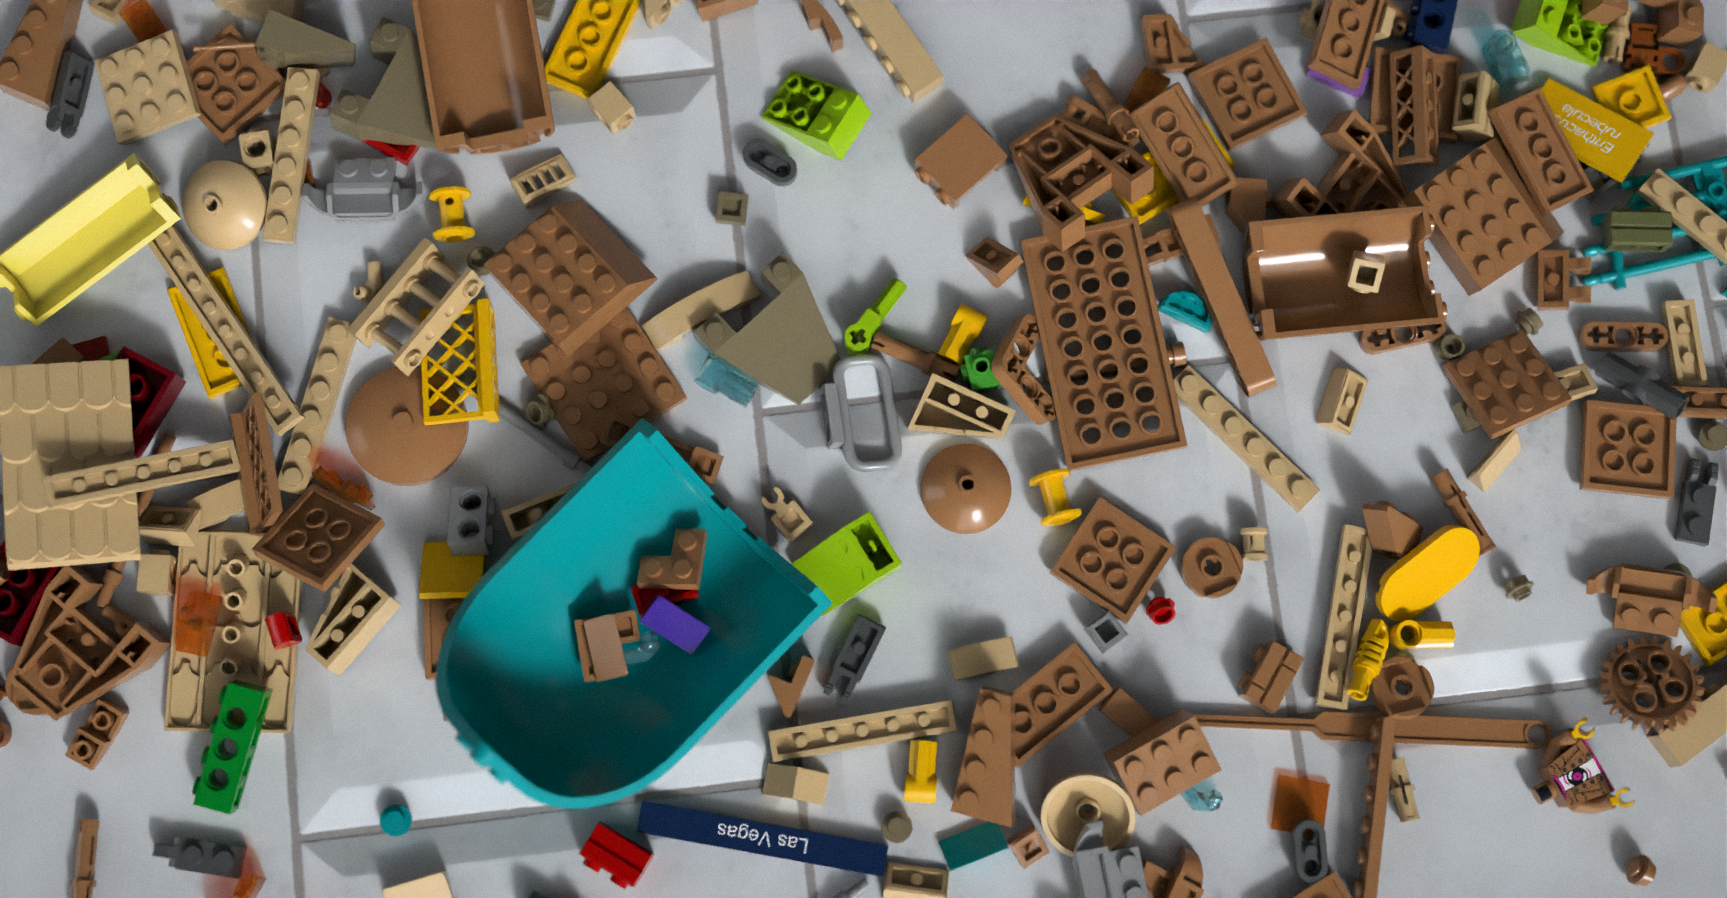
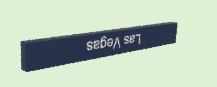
[636,801,889,877]

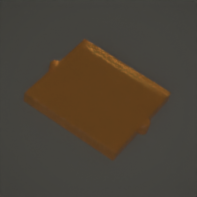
[1271,775,1330,836]

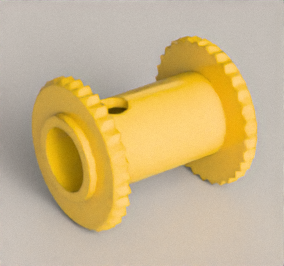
[429,186,475,243]
[1029,468,1082,526]

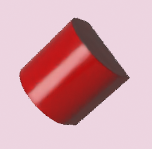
[265,611,302,650]

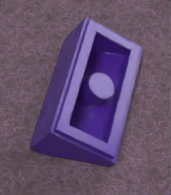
[639,595,711,655]

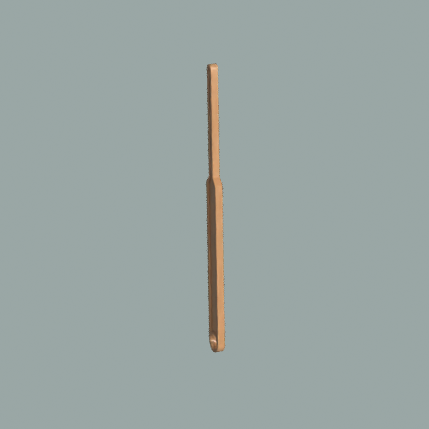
[1167,711,1552,749]

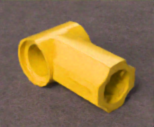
[938,303,989,366]
[1389,620,1455,650]
[904,740,937,804]

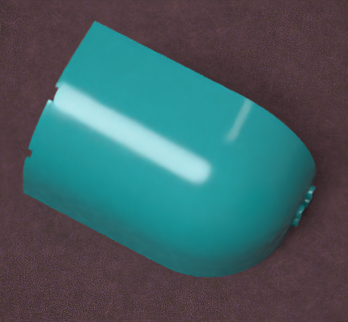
[436,418,832,809]

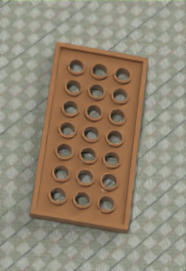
[1020,216,1188,472]

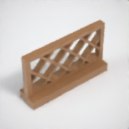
[228,393,283,534]

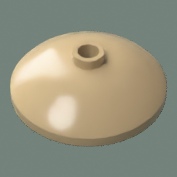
[182,160,268,250]
[1041,772,1136,858]

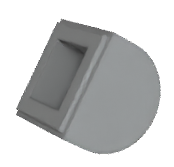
[1084,610,1128,654]

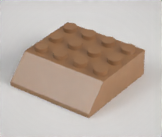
[1402,135,1564,296]
[484,200,658,357]

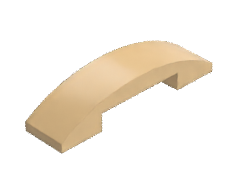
[642,271,761,352]

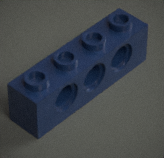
[1404,0,1458,54]

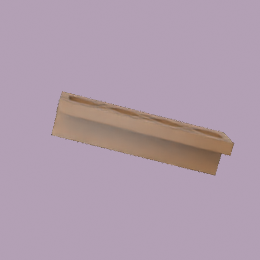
[1389,45,1439,168]

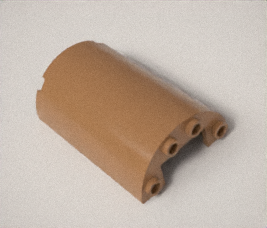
[411,0,555,155]
[1243,205,1448,341]

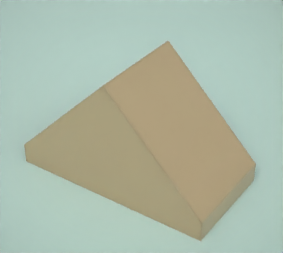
[762,763,829,805]

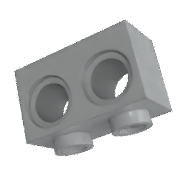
[447,486,497,556]

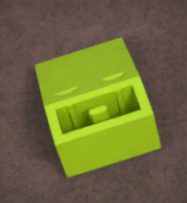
[1511,0,1609,67]
[761,70,872,161]
[792,511,902,616]

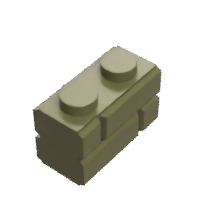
[1602,205,1673,252]

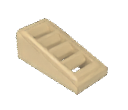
[509,154,577,209]

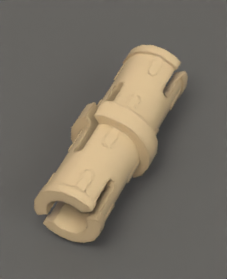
[1603,5,1632,65]
[1389,757,1420,822]

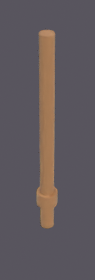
[95,433,176,608]

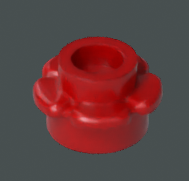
[1146,597,1175,625]

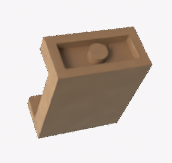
[914,113,1008,209]

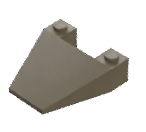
[329,17,436,149]
[694,252,840,405]

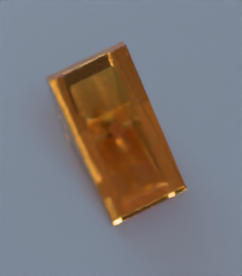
[176,590,223,657]

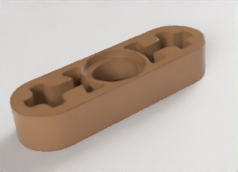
[1578,321,1669,352]
[1359,322,1446,355]

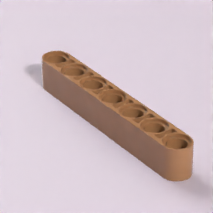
[1166,197,1277,397]

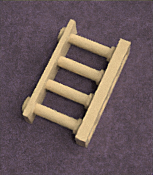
[347,237,485,376]

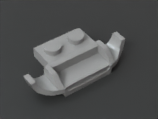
[302,157,423,221]
[1072,821,1149,898]

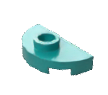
[1157,290,1211,333]

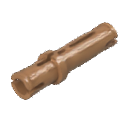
[1081,69,1140,143]
[871,331,960,382]
[1431,468,1496,556]
[69,819,100,898]

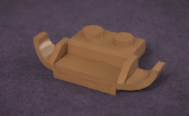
[1586,563,1717,637]
[1142,845,1204,898]

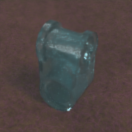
[1482,29,1530,90]

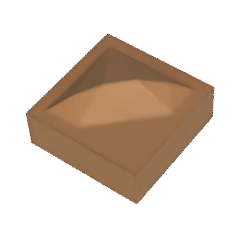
[1007,824,1050,869]

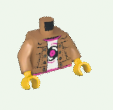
[1531,717,1636,814]

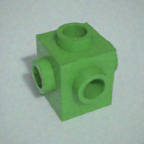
[960,346,1002,393]

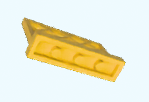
[419,298,500,425]

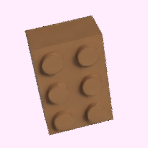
[1103,708,1221,816]

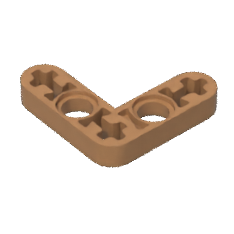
[991,314,1057,425]

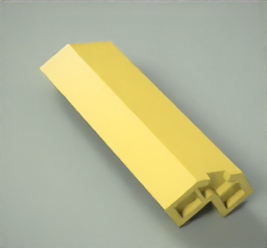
[0,152,181,327]

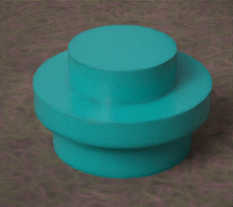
[380,804,412,836]

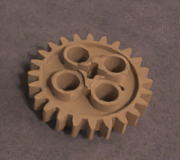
[1598,636,1705,734]

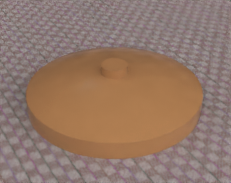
[345,366,469,486]

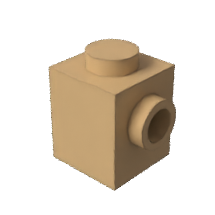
[1347,250,1385,294]

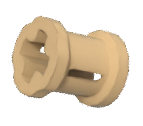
[1240,527,1268,561]

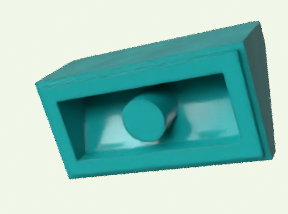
[938,822,1009,871]

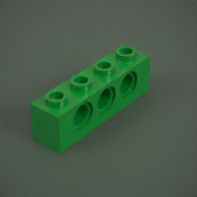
[192,679,273,815]

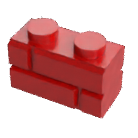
[579,821,655,889]

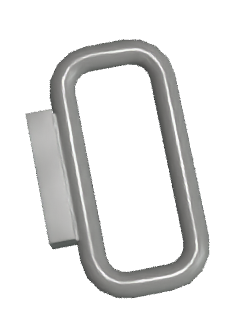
[819,353,902,472]

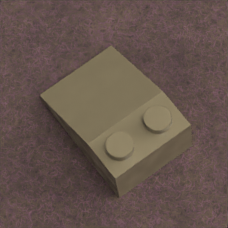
[256,9,356,70]

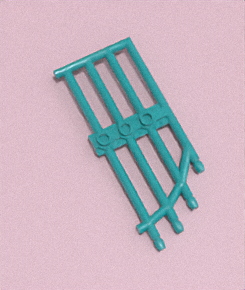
[1582,155,1727,291]

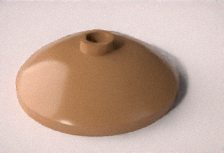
[921,444,1012,534]

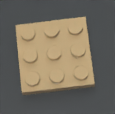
[94,30,202,145]

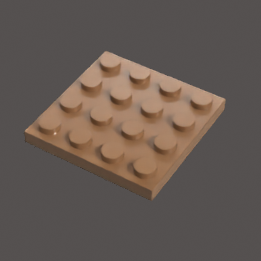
[520,307,687,463]

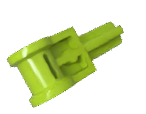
[844,278,907,355]

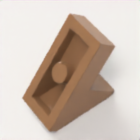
[965,236,1024,288]
[768,655,814,719]

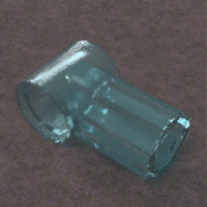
[694,354,758,408]

